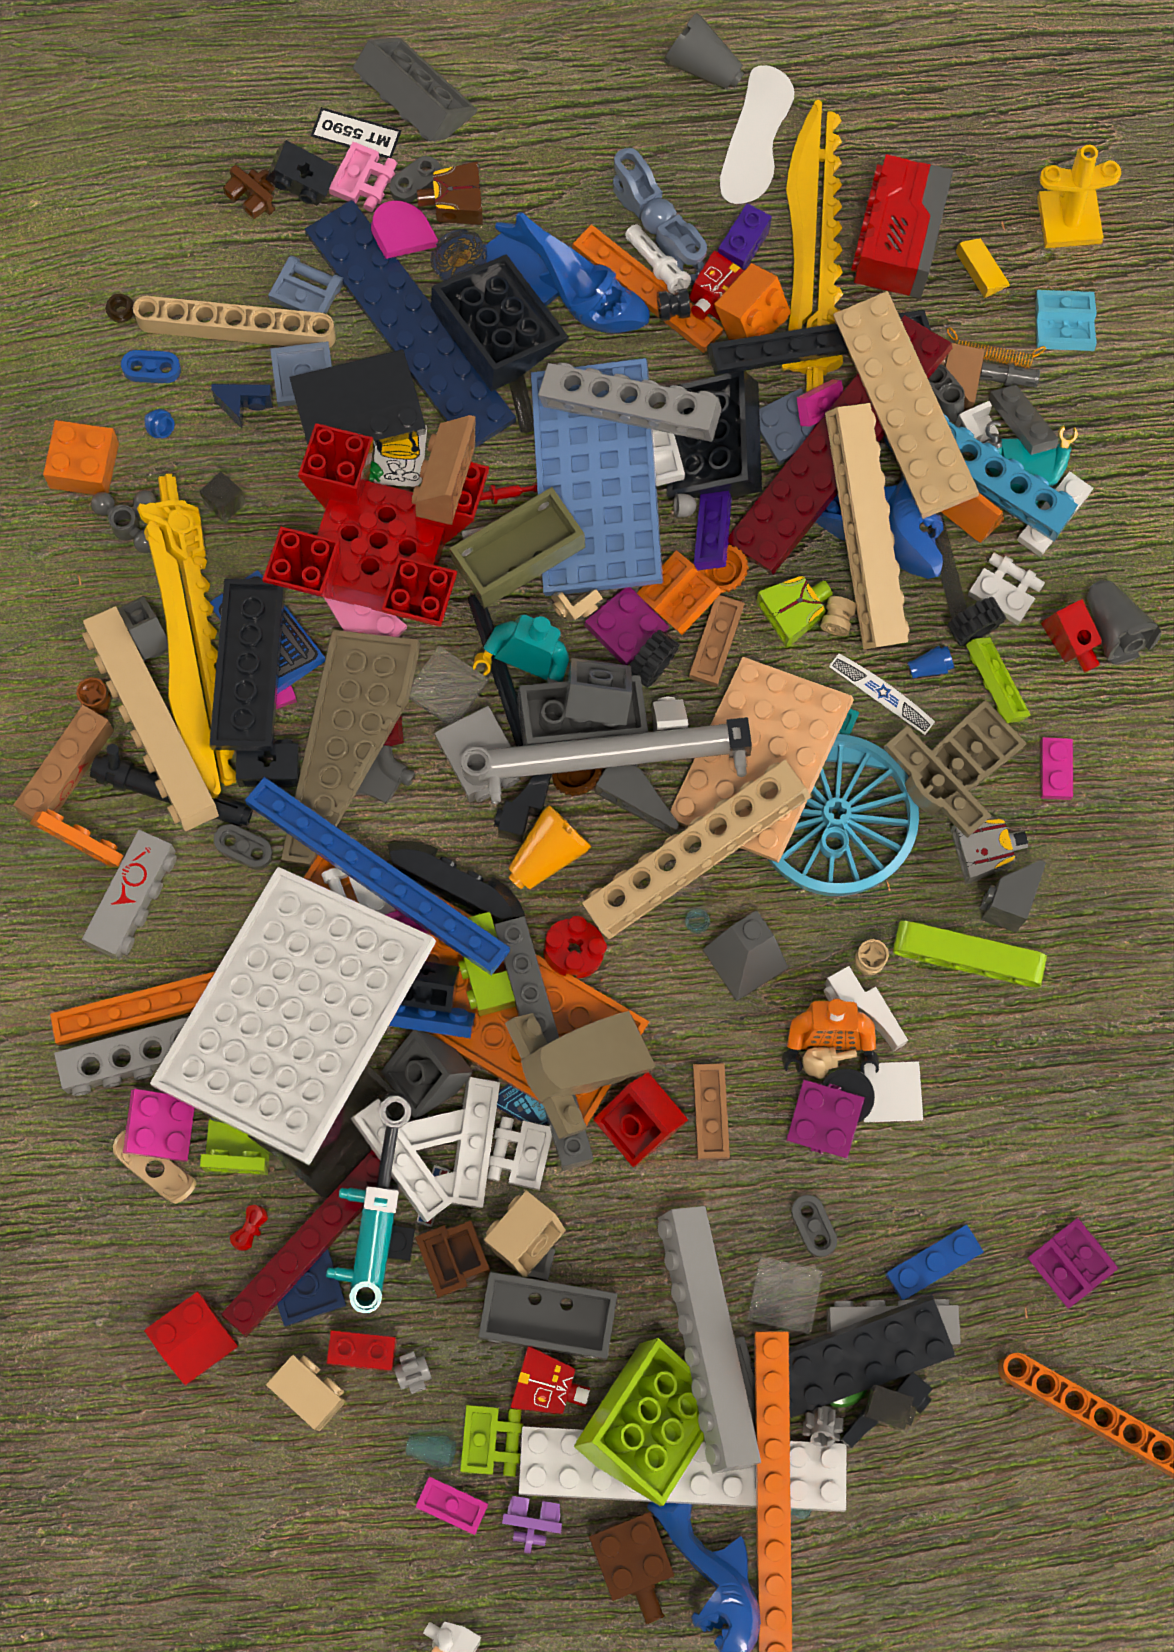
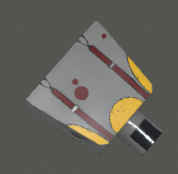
[951,819,1028,885]

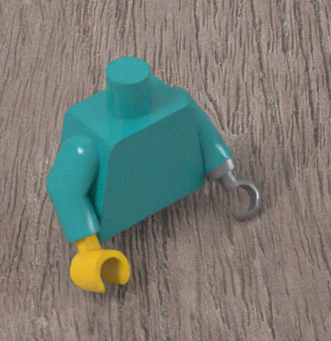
[985,421,1078,506]
[473,614,569,683]

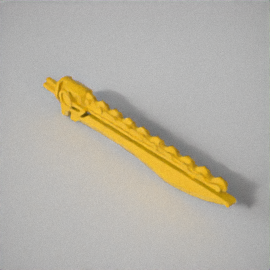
[781,100,843,393]
[137,474,236,798]

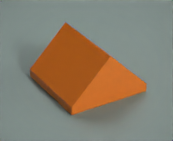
[941,493,1004,543]

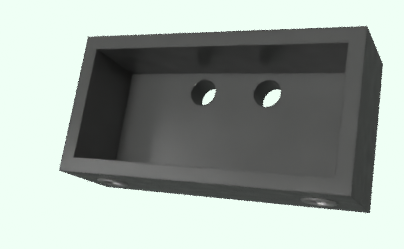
[479,1272,618,1361]

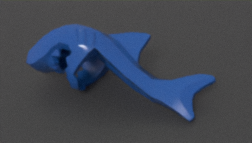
[495,212,650,333]
[883,436,944,579]
[647,1502,761,1652]

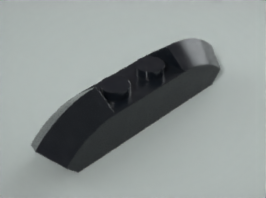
[387,841,525,924]

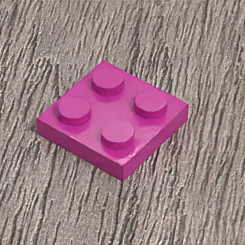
[123,1089,194,1162]

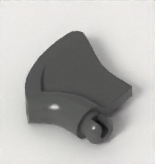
[355,745,415,804]

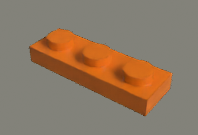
[30,809,124,867]

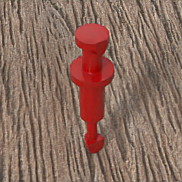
[480,483,538,505]

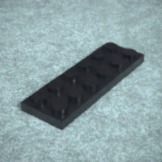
[209,579,286,751]
[750,1294,956,1418]

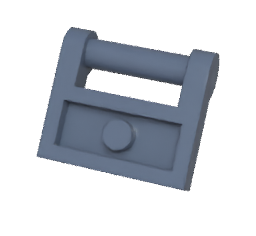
[268,255,343,314]

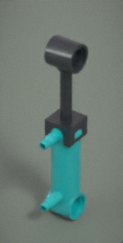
[326,1092,411,1313]

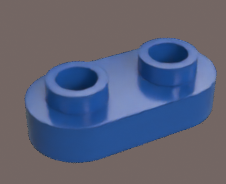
[121,350,181,383]

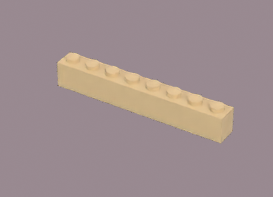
[825,403,909,650]
[82,606,219,831]

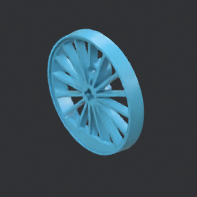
[768,734,919,896]

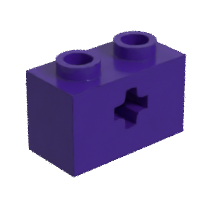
[718,203,772,270]

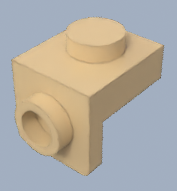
[551,589,603,620]

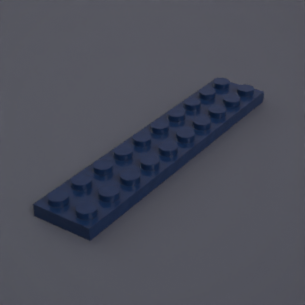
[305,200,516,448]

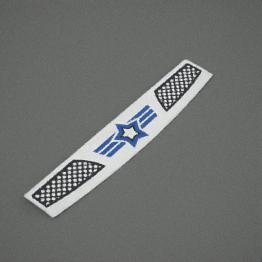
[829,654,935,735]

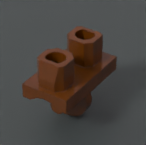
[223,164,276,219]

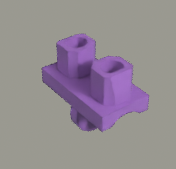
[502,1496,562,1554]

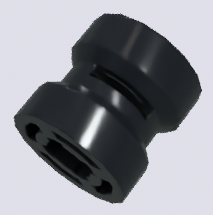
[657,288,690,321]

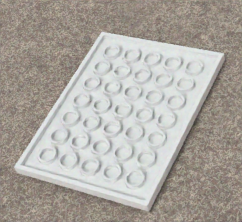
[150,867,436,1165]

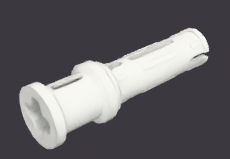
[625,224,691,295]

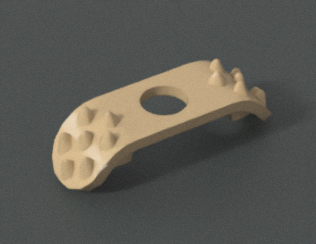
[113,1130,196,1203]

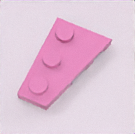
[323,597,407,637]

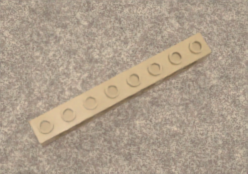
[582,760,811,939]

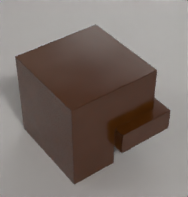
[415,1220,490,1298]

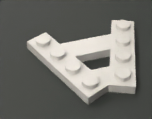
[350,1077,500,1222]

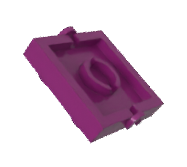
[584,587,669,665]
[786,1080,865,1158]

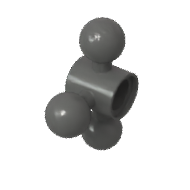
[91,490,157,553]

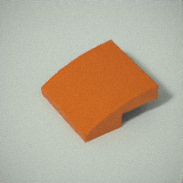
[637,550,723,635]

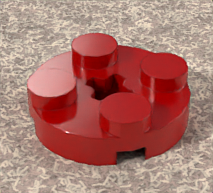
[543,916,607,978]

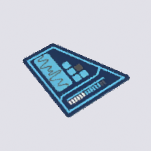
[497,1084,548,1125]

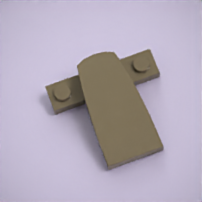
[884,700,1027,838]
[505,1011,656,1139]

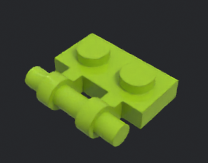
[460,1405,524,1477]

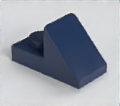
[211,384,273,428]

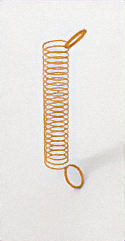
[947,327,1046,369]

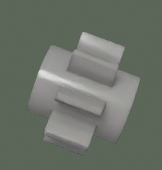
[393,1351,432,1394]
[803,1406,843,1448]

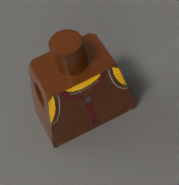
[417,162,483,225]

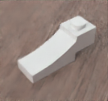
[824,966,908,1052]

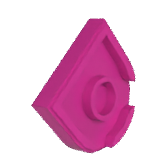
[371,201,438,259]

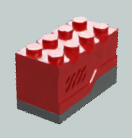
[851,154,953,299]

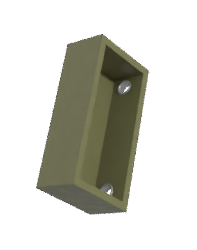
[450,487,586,609]

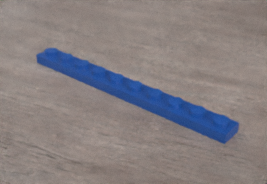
[245,777,510,975]

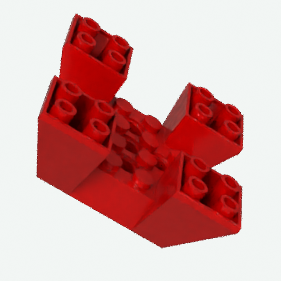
[263,423,490,627]

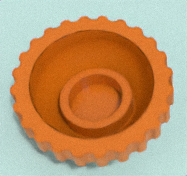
[699,545,749,593]

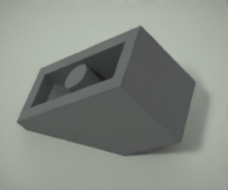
[118,596,168,660]

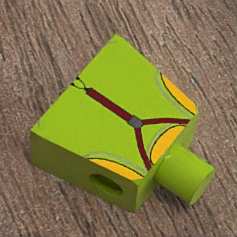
[756,576,833,648]

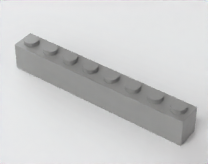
[658,1206,761,1474]

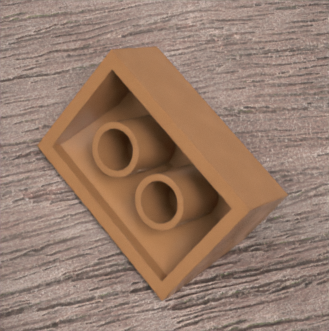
[412,415,476,525]

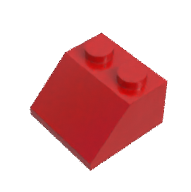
[593,1072,688,1168]
[144,1291,239,1386]

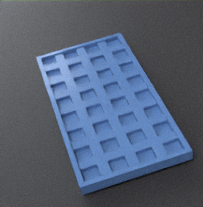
[531,358,663,597]

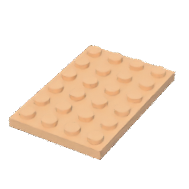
[670,657,854,863]

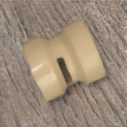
[820,596,857,636]
[854,939,889,976]

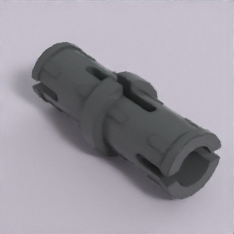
[979,361,1040,388]

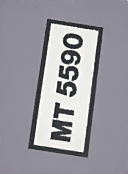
[311,107,402,158]

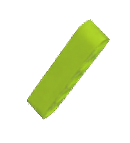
[893,921,1047,988]

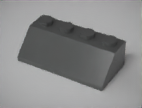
[353,37,478,141]

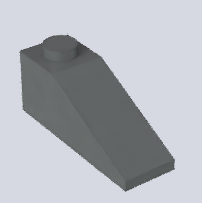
[595,764,679,836]

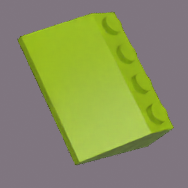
[574,1338,705,1506]

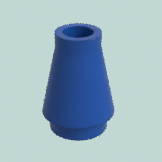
[908,645,954,679]

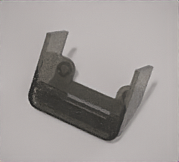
[248,1065,403,1198]

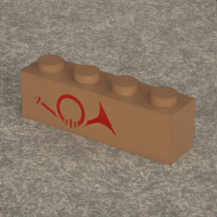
[13,705,114,821]

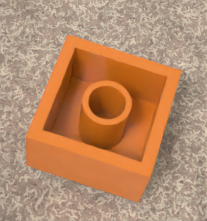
[714,263,791,340]
[43,420,119,495]

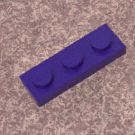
[694,490,732,571]

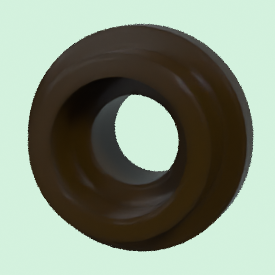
[105,294,134,323]

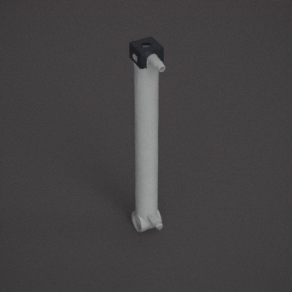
[461,717,752,804]

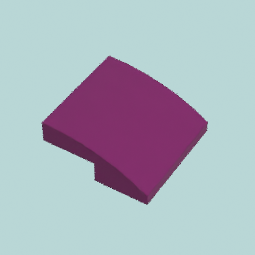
[1027,1217,1119,1309]

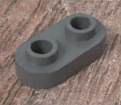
[390,156,441,203]
[214,824,273,870]
[791,1195,837,1258]

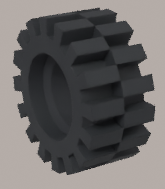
[947,597,1006,646]
[630,630,680,688]

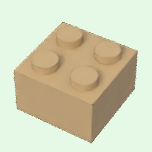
[484,1190,566,1278]
[266,1355,346,1432]

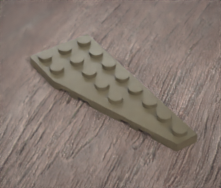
[281,630,421,867]

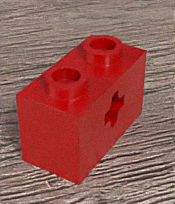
[327,1330,397,1372]

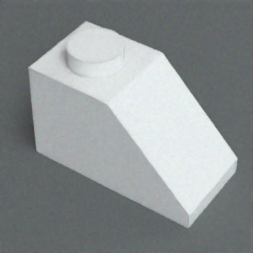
[651,696,688,732]

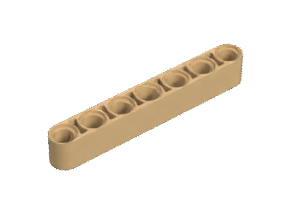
[133,296,336,348]

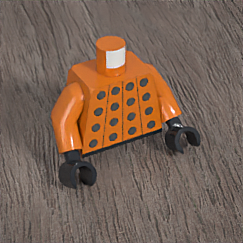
[782,999,879,1074]

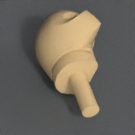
[803,1047,857,1079]

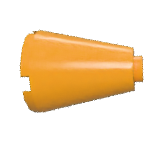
[508,805,592,890]

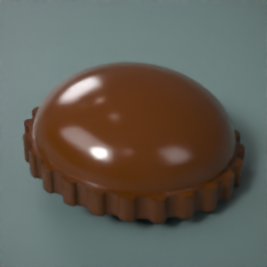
[552,768,602,796]

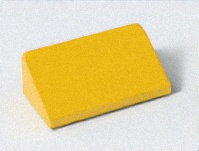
[956,238,1010,298]

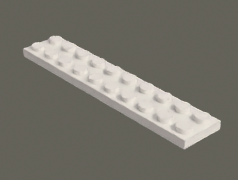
[519,1427,846,1512]

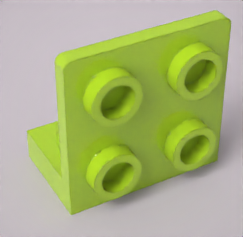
[200,1117,271,1175]

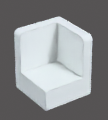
[955,401,999,443]

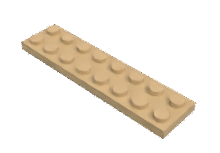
[833,291,979,519]

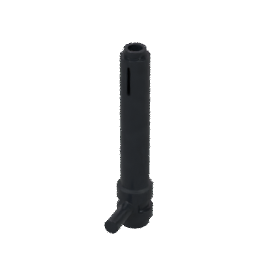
[90,744,253,827]

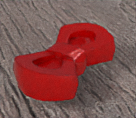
[230,1205,268,1251]

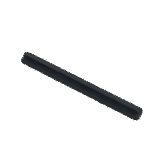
[468,595,523,746]

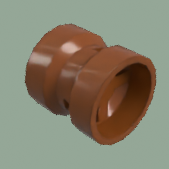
[76,677,111,715]

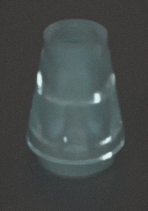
[406,1436,456,1469]

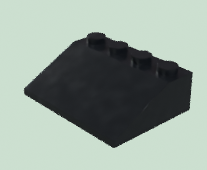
[430,254,569,391]
[289,349,426,448]
[667,371,762,499]

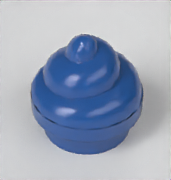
[145,409,175,438]

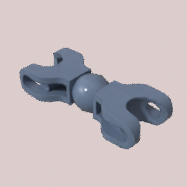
[613,148,707,285]

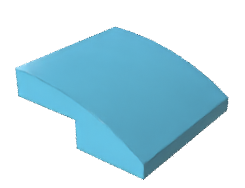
[1035,290,1097,351]

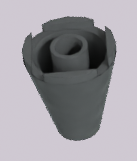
[664,12,745,89]
[1087,580,1162,665]

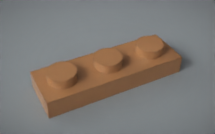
[689,595,745,687]
[693,1063,730,1160]

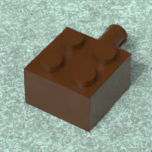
[588,1512,675,1624]

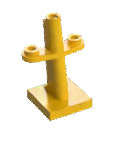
[1037,145,1121,248]

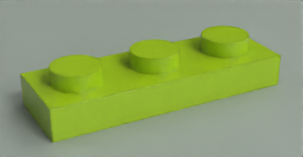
[966,637,1031,723]

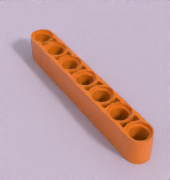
[998,1353,1174,1478]

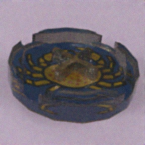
[430,229,488,281]

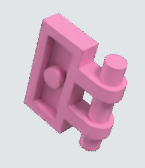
[329,142,397,212]

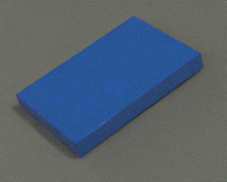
[484,233,560,306]

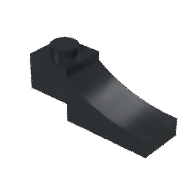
[494,774,552,843]
[839,1372,933,1449]

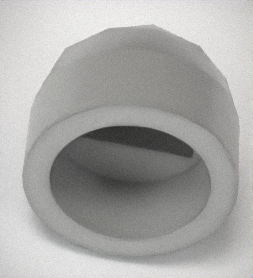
[673,494,697,518]

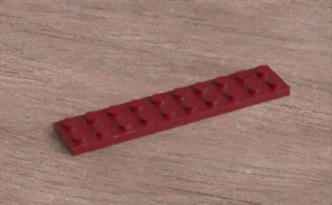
[728,315,953,575]

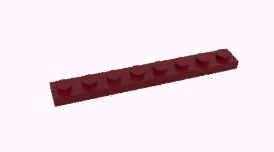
[221,1150,417,1338]

